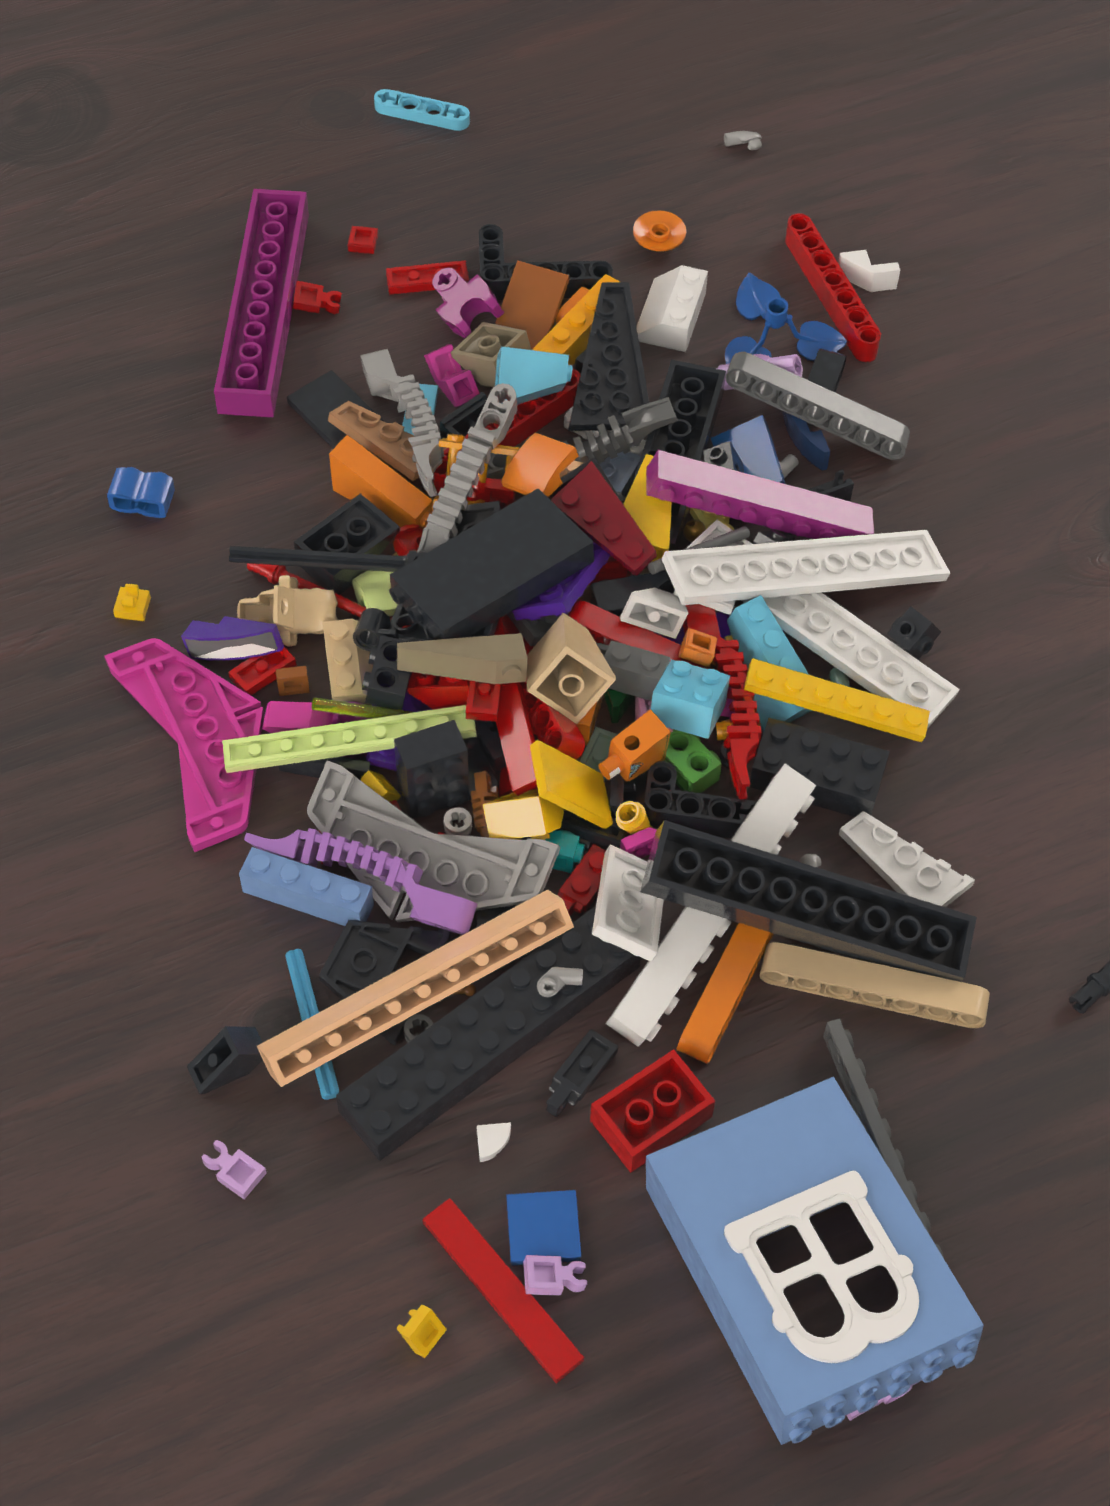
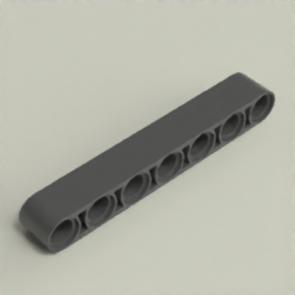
[725,352,910,460]

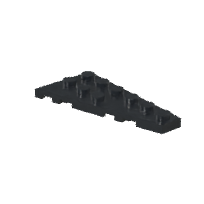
[568,282,649,431]

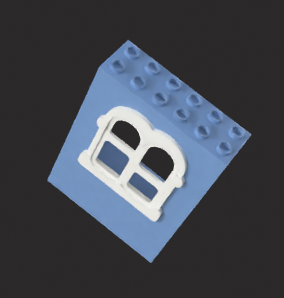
[646,1077,984,1445]

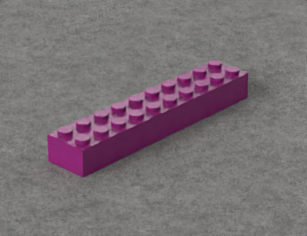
[214,189,309,417]

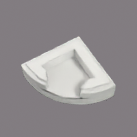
[477,1122,511,1162]

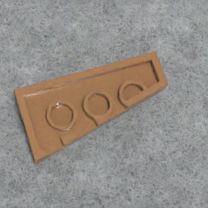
[328,401,447,481]

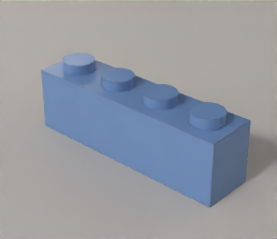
[239,847,374,926]

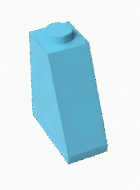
[495,346,573,405]

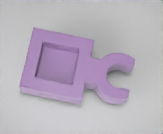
[202,1140,266,1200]
[523,1255,587,1295]

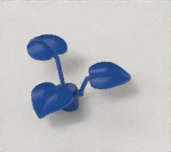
[725,273,847,364]

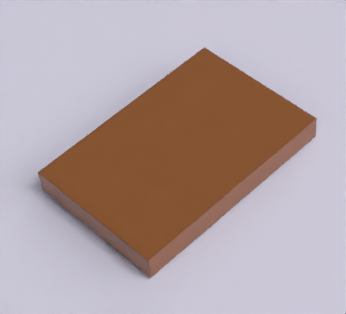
[495,260,570,350]

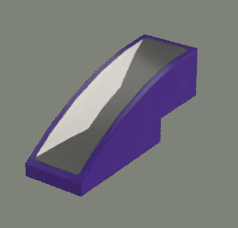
[181,616,284,660]

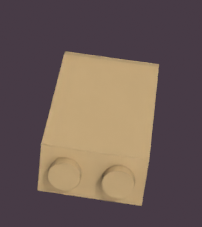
[527,613,616,724]

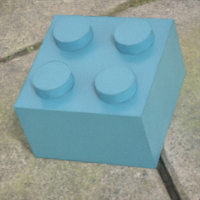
[651,659,730,739]

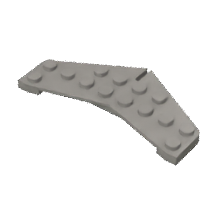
[307,760,561,923]

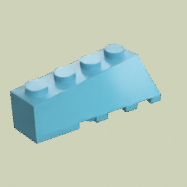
[727,595,813,735]

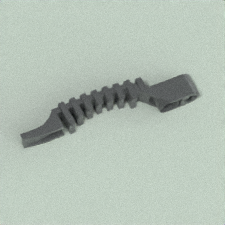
[487,397,678,479]

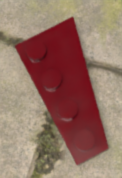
[551,461,657,576]

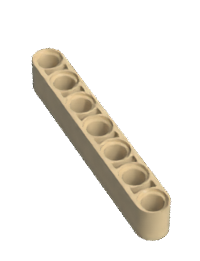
[760,942,990,1028]

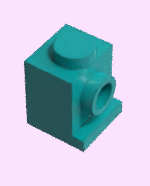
[545,830,585,873]

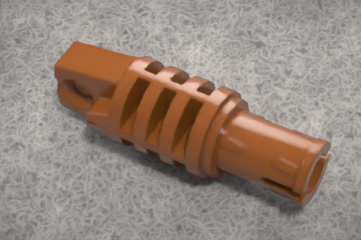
[471,771,500,837]

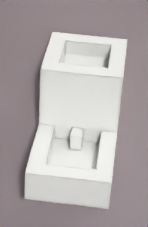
[838,250,900,292]

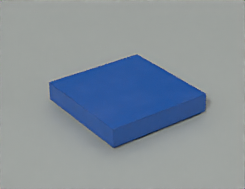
[506,1190,581,1266]

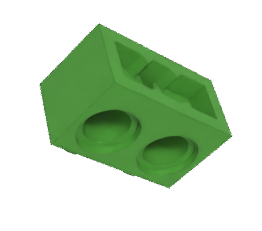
[663,729,722,793]

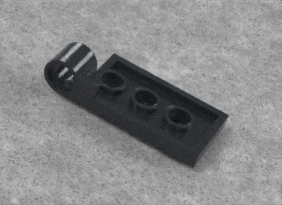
[353,604,500,651]

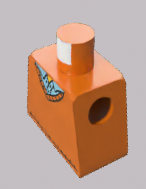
[598,709,671,781]

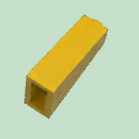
[623,454,672,562]

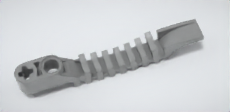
[360,349,444,497]
[417,383,517,553]

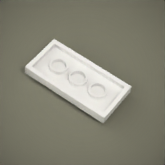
[592,844,664,961]

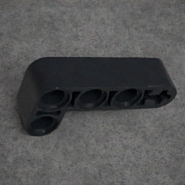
[644,761,757,839]

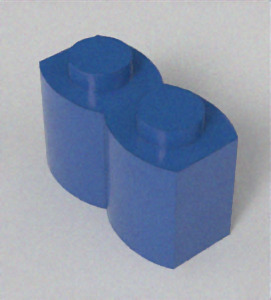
[107,467,175,518]

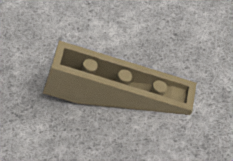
[397,633,528,684]

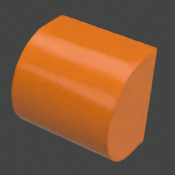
[678,628,717,668]

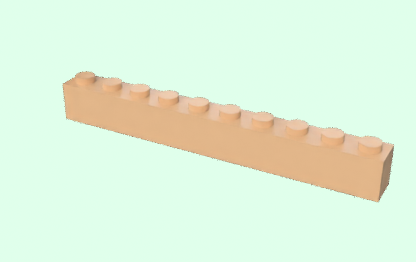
[257,890,574,1087]

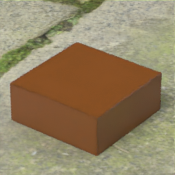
[276,666,310,696]

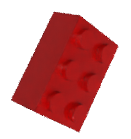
[590,1049,715,1173]

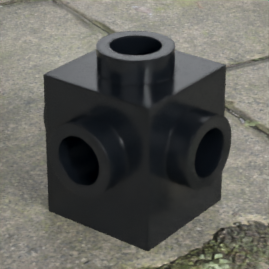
[888,606,941,660]

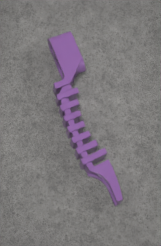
[244,828,478,935]

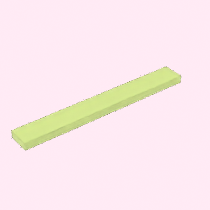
[222,705,477,773]

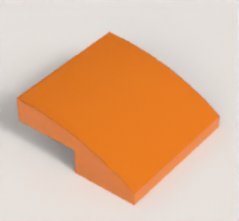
[501,433,579,497]

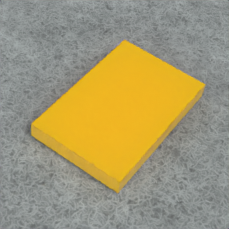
[530,740,613,829]

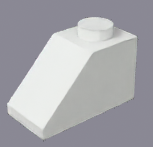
[620,588,688,639]

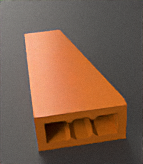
[329,435,433,530]

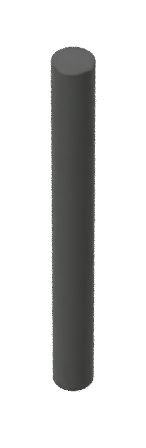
[648,526,750,574]

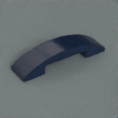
[782,411,830,471]

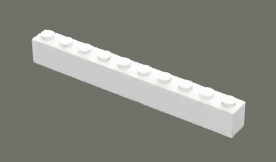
[606,764,816,1046]

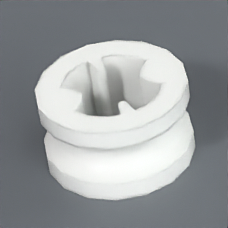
[444,807,472,836]

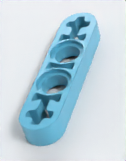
[374,89,470,131]

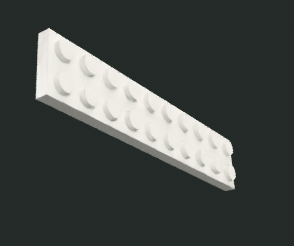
[686,519,960,729]
[662,530,950,605]

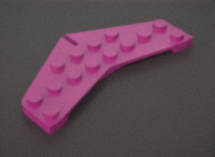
[104,638,264,852]

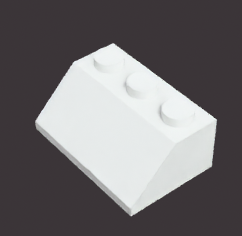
[637,265,708,352]

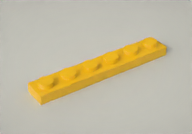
[744,658,930,743]

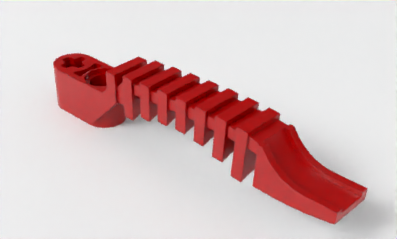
[682,604,761,799]

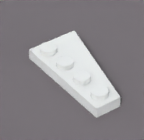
[839,811,975,907]

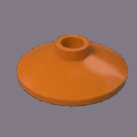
[633,211,686,251]

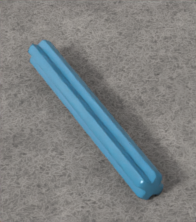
[285,949,340,1100]

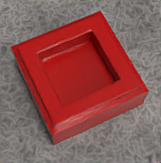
[347,226,378,254]

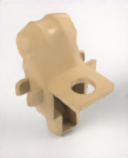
[237,575,338,646]

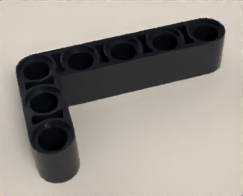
[479,224,613,300]

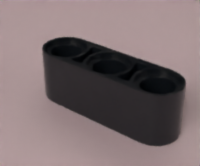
[808,348,847,393]

